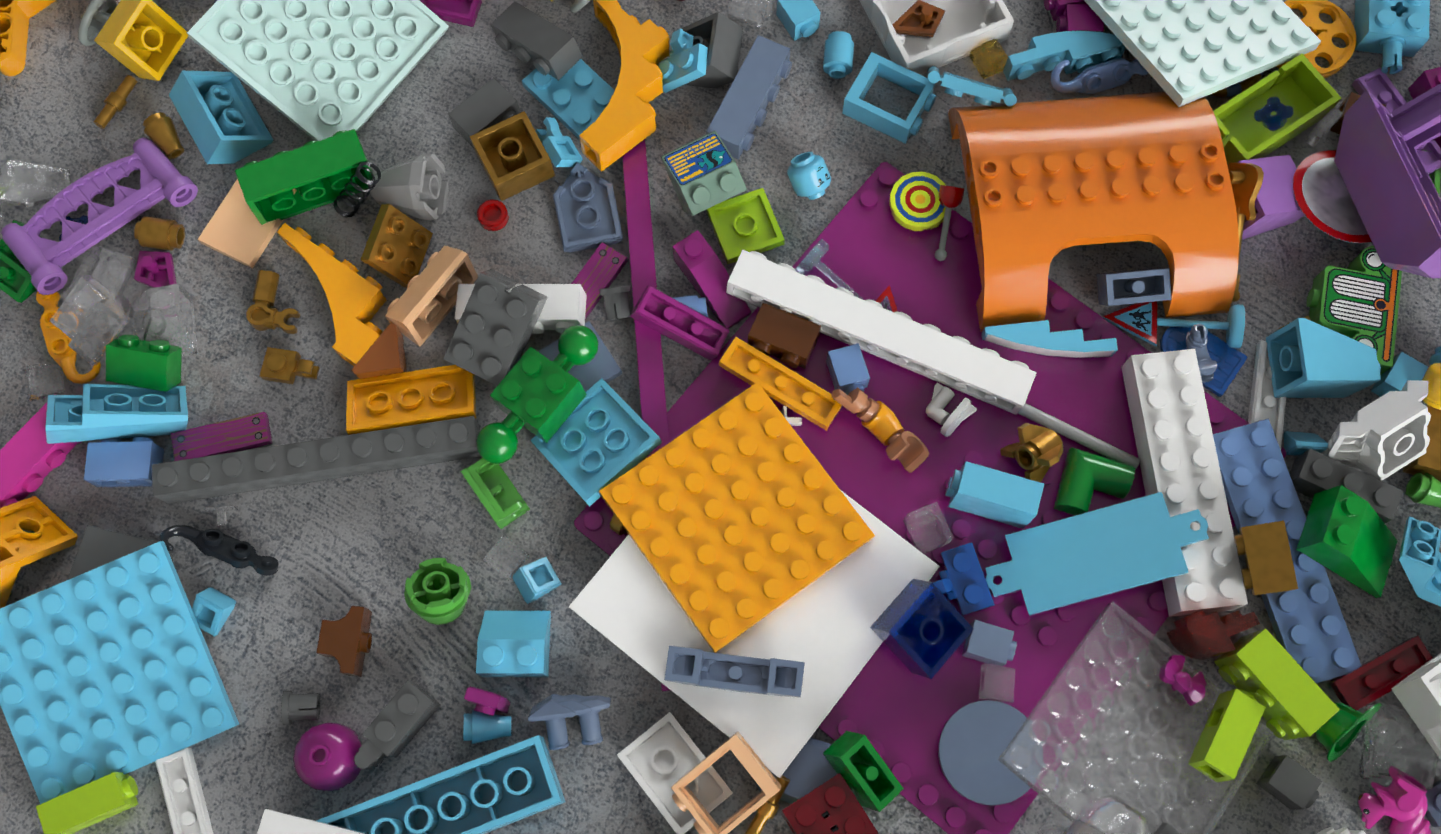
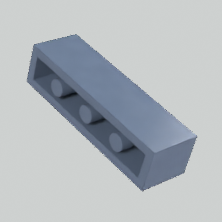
[706,35,793,160]

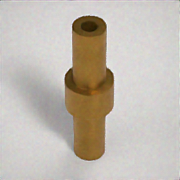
[93,75,138,129]
[745,775,790,834]

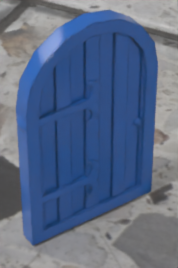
[1160,327,1248,397]

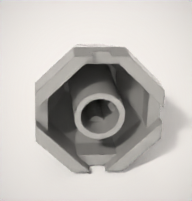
[370,153,449,220]

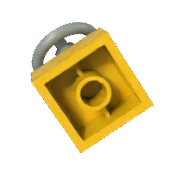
[78,0,188,81]

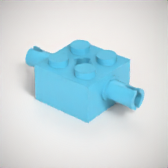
[1354,0,1430,74]

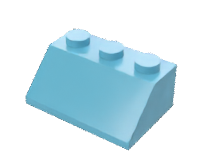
[169,70,273,164]

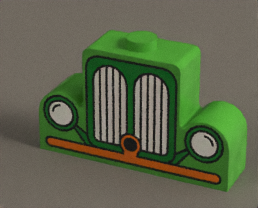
[1306,246,1402,375]

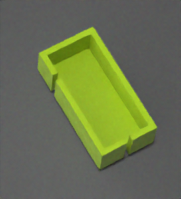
[1213,54,1342,164]

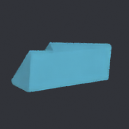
[46,384,188,444]

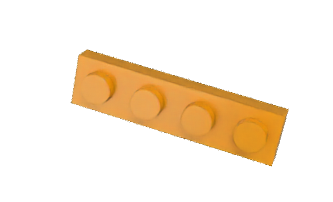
[719,337,842,431]

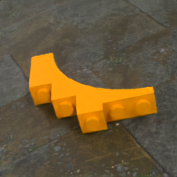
[579,0,670,172]

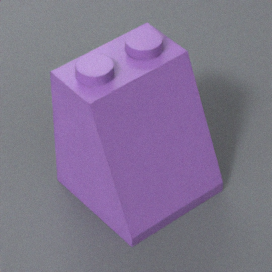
[1238,155,1304,240]

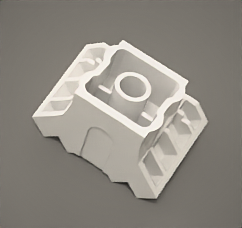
[1322,380,1431,481]

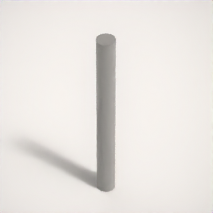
[1018,403,1140,470]

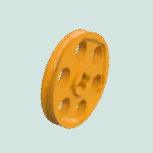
[1276,0,1356,78]

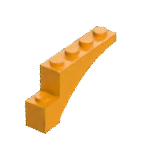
[277,223,387,367]

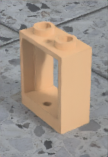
[671,731,781,834]

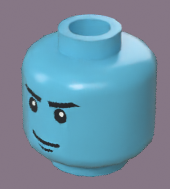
[787,152,831,200]

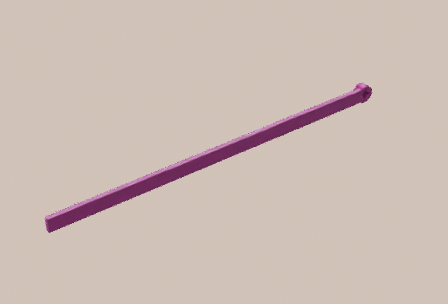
[622,139,671,692]

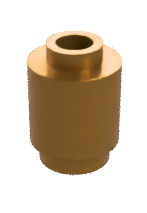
[134,216,185,251]

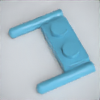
[927,66,1017,106]

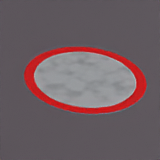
[1293,150,1372,243]

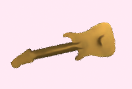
[1227,162,1264,302]

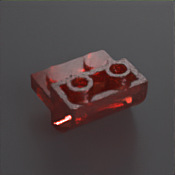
[1167,610,1260,660]

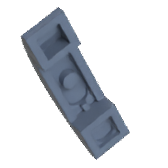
[664,646,805,697]

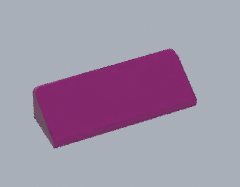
[630,285,730,360]

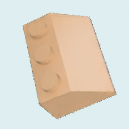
[385,245,478,347]

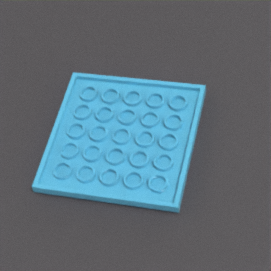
[0,541,239,804]

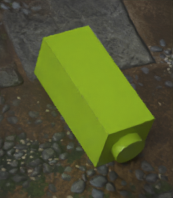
[1188,689,1266,783]
[36,772,139,834]

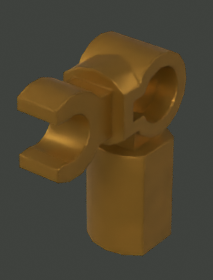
[246,270,300,334]

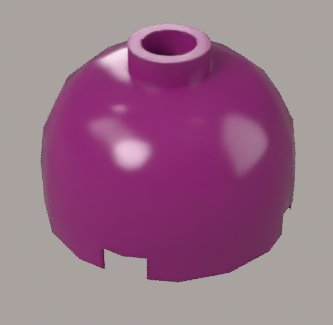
[293,722,362,792]

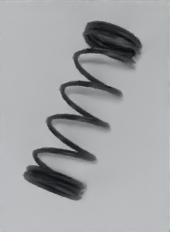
[333,162,381,217]

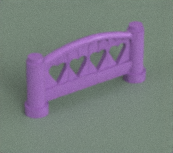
[1,138,198,295]

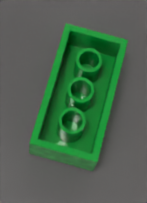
[235,129,374,225]

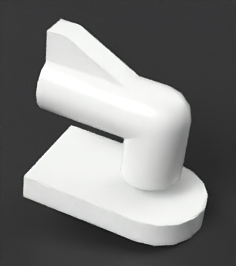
[925,382,977,437]

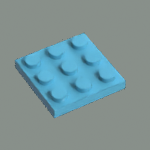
[530,378,662,507]

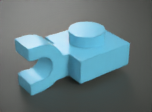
[535,117,583,167]

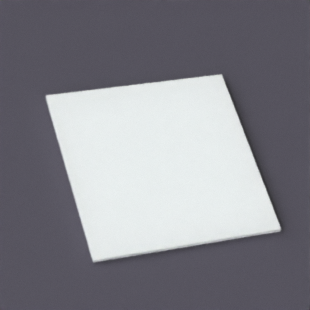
[569,491,940,778]

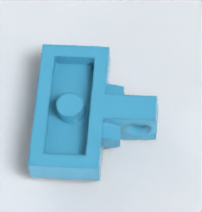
[659,29,708,93]

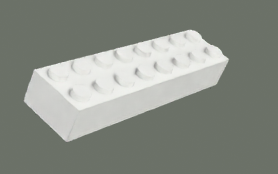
[1121,349,1248,617]

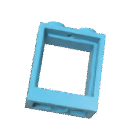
[842,52,937,144]

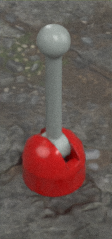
[935,185,965,261]

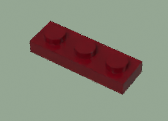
[1329,635,1433,710]

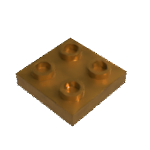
[360,204,433,288]

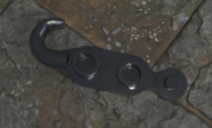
[159,525,279,576]

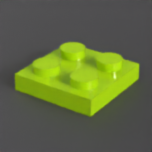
[706,188,785,265]

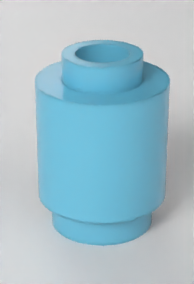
[823,31,854,79]

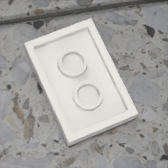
[617,712,733,834]

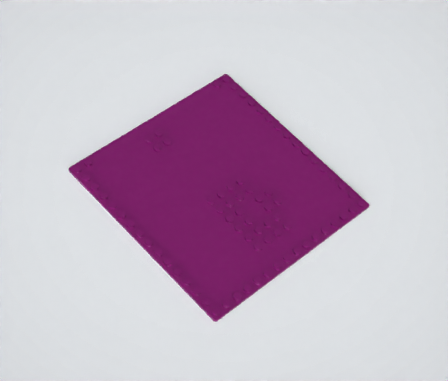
[574,162,1286,834]

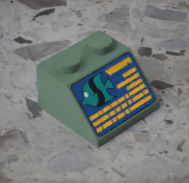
[660,131,747,216]

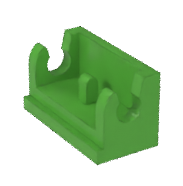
[461,458,530,529]

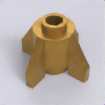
[1000,423,1063,483]

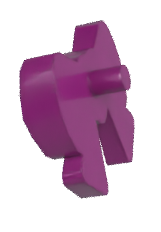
[1159,655,1207,706]

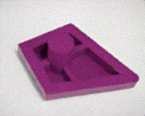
[134,251,178,297]

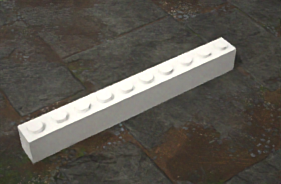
[726,250,1037,415]

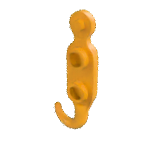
[36,291,101,384]

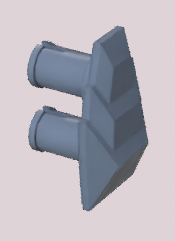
[528,694,611,750]

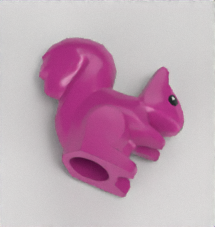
[1358,765,1431,834]

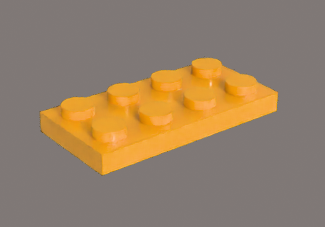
[346,365,477,435]

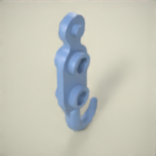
[1050,58,1149,94]

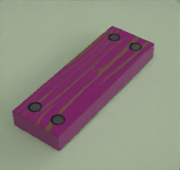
[571,242,628,320]
[171,412,273,461]

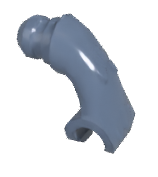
[1186,324,1217,383]

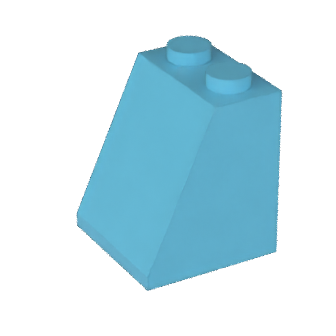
[1266,318,1381,398]

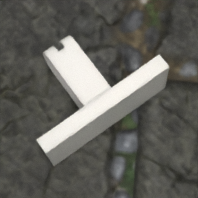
[781,406,802,426]

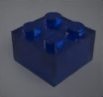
[870,579,974,679]

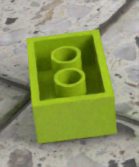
[1214,628,1340,740]

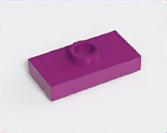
[464,686,511,716]

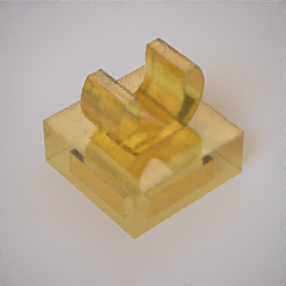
[969,39,1008,80]

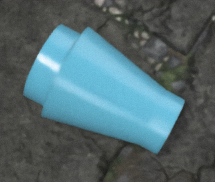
[463,710,511,744]

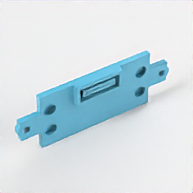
[985,492,1209,615]

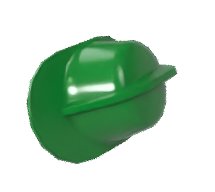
[1315,702,1382,762]

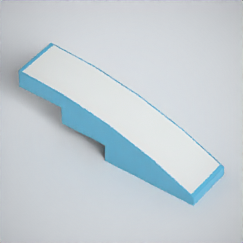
[981,320,1118,358]

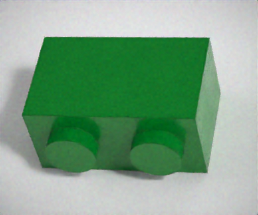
[106,334,182,392]
[823,731,904,812]

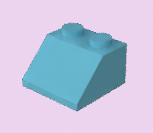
[476,611,551,677]

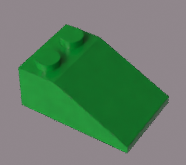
[1296,485,1398,598]

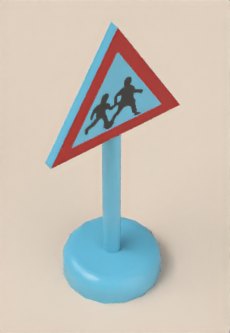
[1103,301,1245,348]

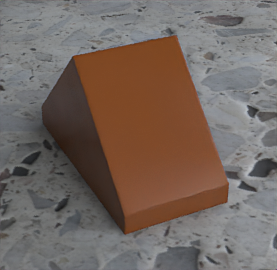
[351,322,407,379]

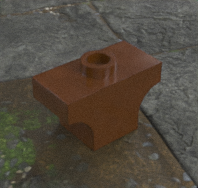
[316,606,372,677]

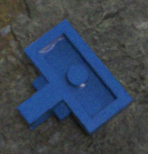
[925,542,995,616]

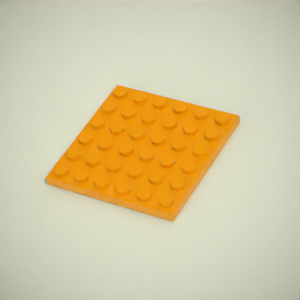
[599,382,875,653]

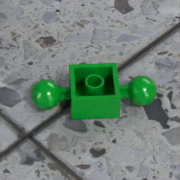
[476,325,599,464]

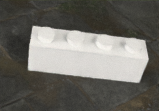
[455,284,587,334]

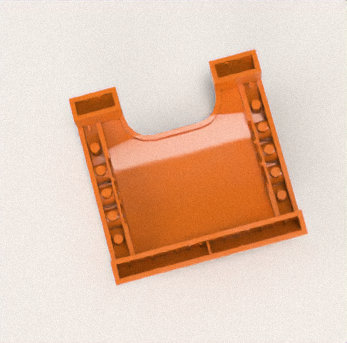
[948,91,1239,332]

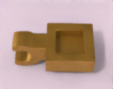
[259,347,320,384]

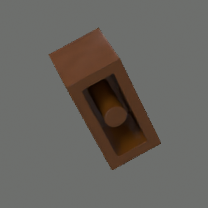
[748,303,821,369]

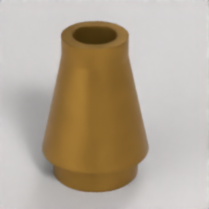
[143,112,184,159]

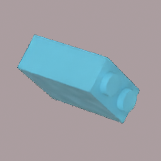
[945,461,1044,529]

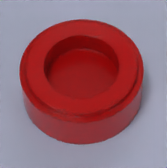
[477,199,509,231]

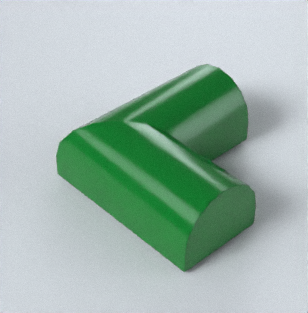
[1054,447,1135,516]

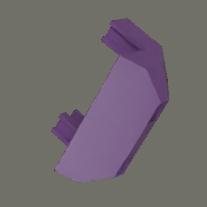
[1334,83,1441,279]

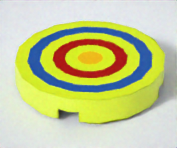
[889,172,946,231]

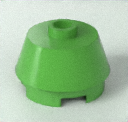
[404,558,471,625]

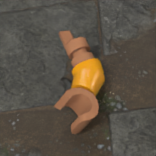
[832,388,929,473]

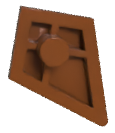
[892,0,945,37]

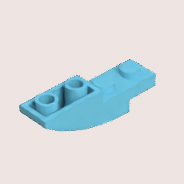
[1003,31,1126,81]

